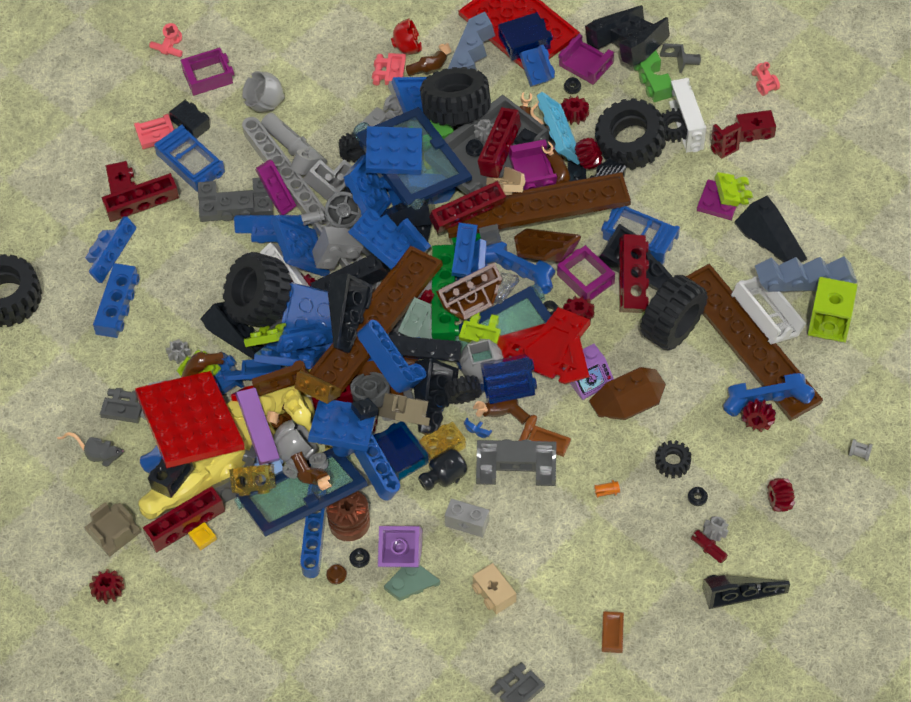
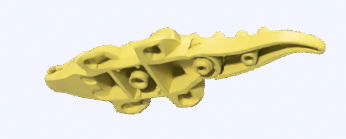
[138,366,314,519]

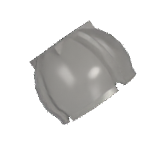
[242,71,285,112]
[460,339,504,384]
[273,419,318,462]

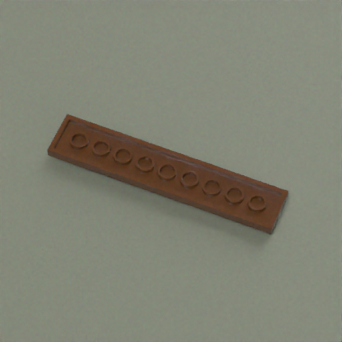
[441,172,631,238]
[309,246,443,400]
[686,263,823,421]

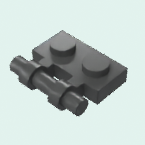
[100,388,142,423]
[490,662,545,702]

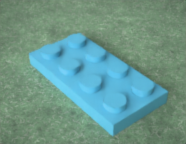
[537,92,580,165]

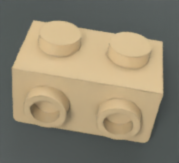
[486,167,525,195]

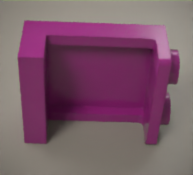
[558,34,614,85]
[508,139,557,190]

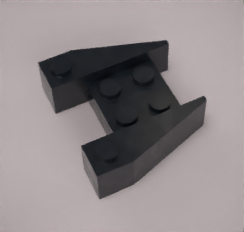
[585,5,670,67]

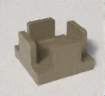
[378,393,430,426]
[84,502,141,557]

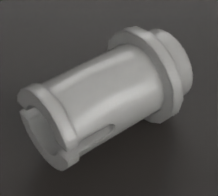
[301,208,326,226]

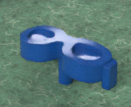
[464,418,492,438]

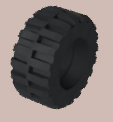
[420,67,491,126]
[595,98,667,170]
[223,252,291,328]
[0,254,42,327]
[640,275,708,350]

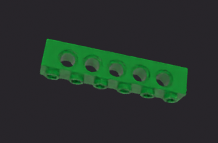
[431,244,460,341]

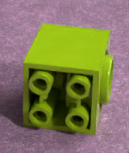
[808,277,858,343]

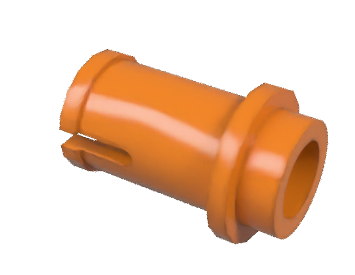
[594,480,620,498]

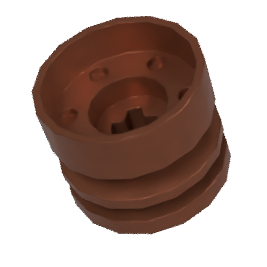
[326,491,370,541]

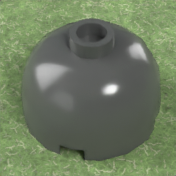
[325,191,361,228]
[351,372,390,408]

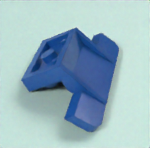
[223,359,286,381]

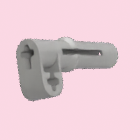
[261,113,327,175]

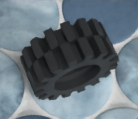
[661,108,687,143]
[338,131,366,163]
[444,375,482,405]
[655,440,692,479]

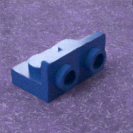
[519,45,555,87]
[213,351,245,395]

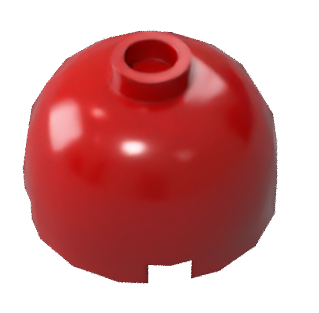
[391,18,422,54]

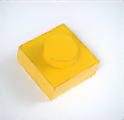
[188,522,217,551]

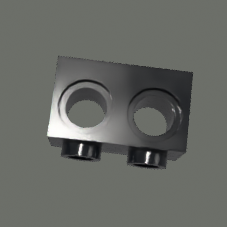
[148,458,194,498]

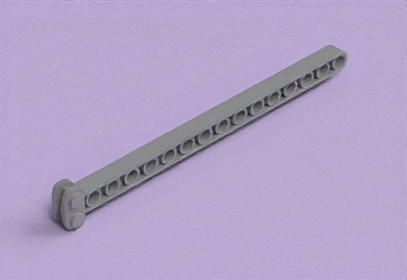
[242,117,407,321]

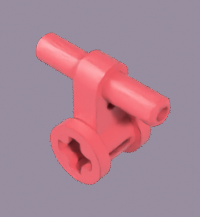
[149,23,183,57]
[751,62,780,96]

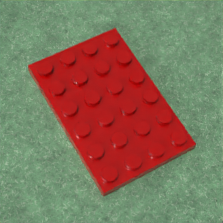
[458,0,580,69]
[135,371,245,468]

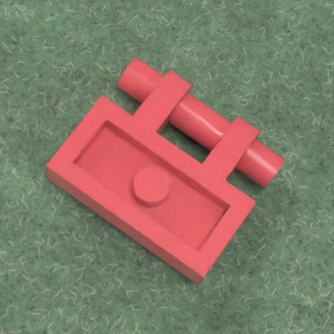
[372,53,406,85]

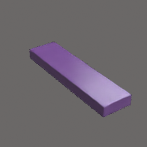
[236,388,280,465]

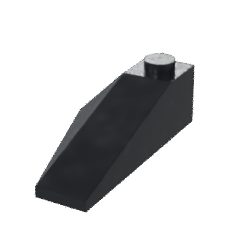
[734,196,807,263]
[380,198,435,227]
[598,224,673,290]
[328,273,373,353]
[200,301,264,359]
[414,358,459,437]
[702,575,790,609]

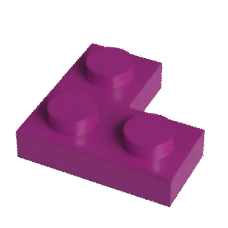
[697,179,737,221]

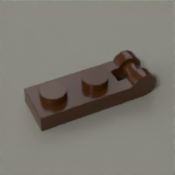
[252,360,309,396]

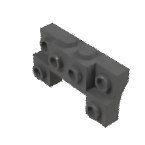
[198,178,273,222]
[476,439,556,486]

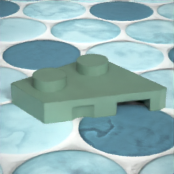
[398,297,432,339]
[384,565,441,601]

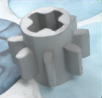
[474,119,494,142]
[166,339,191,364]
[703,516,729,541]

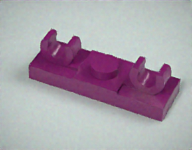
[255,159,297,215]

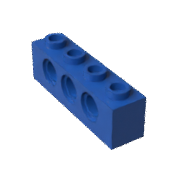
[93,263,140,338]

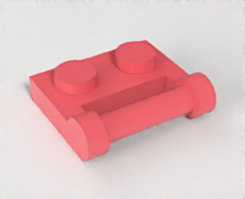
[134,114,174,150]

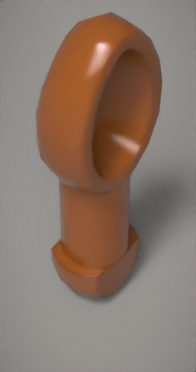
[518,414,537,441]

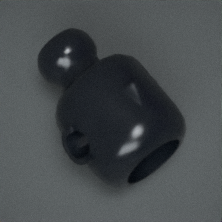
[418,448,467,491]

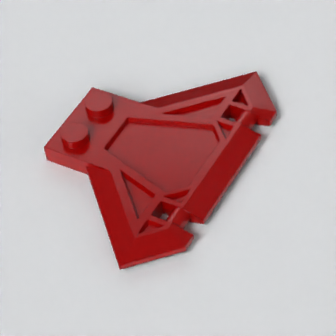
[497,307,591,384]

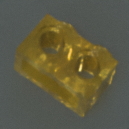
[419,421,466,462]
[229,464,276,496]

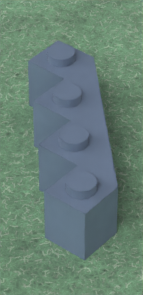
[448,12,495,71]
[755,256,858,292]

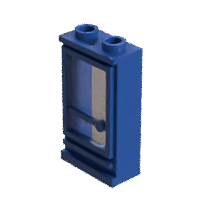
[154,125,225,192]
[601,206,680,264]

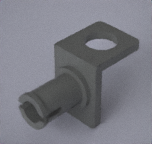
[660,43,701,73]

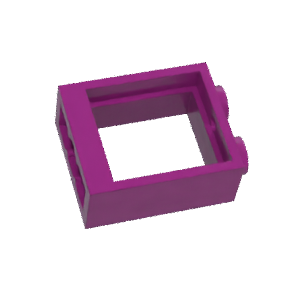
[180,47,235,96]
[557,245,615,300]

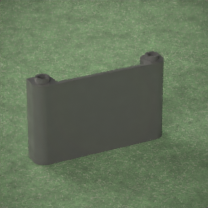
[424,95,549,195]

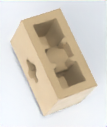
[472,563,516,615]

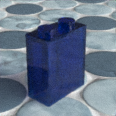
[498,12,553,61]
[480,354,537,404]
[373,421,429,481]

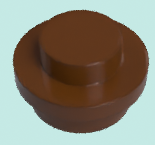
[326,565,347,585]

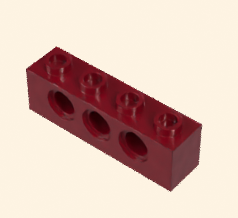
[478,107,521,178]
[101,173,179,222]
[429,181,506,234]
[619,234,649,313]
[143,486,225,553]

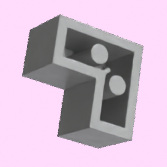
[303,159,352,200]
[312,226,364,270]

